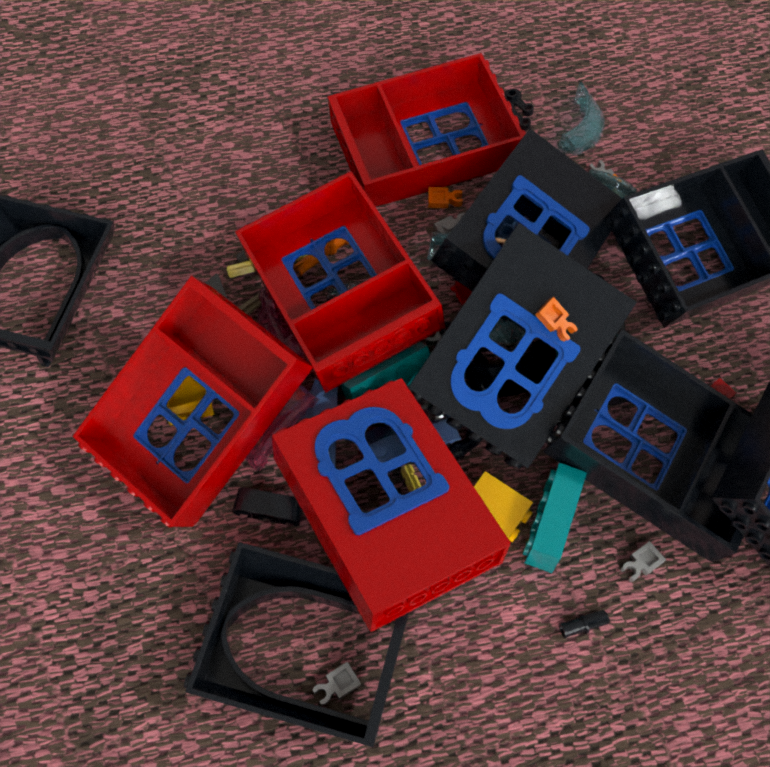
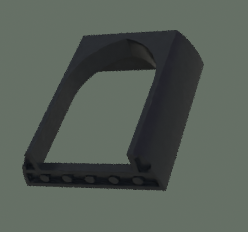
[0,195,115,367]
[184,542,409,747]

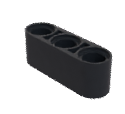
[232,487,303,527]

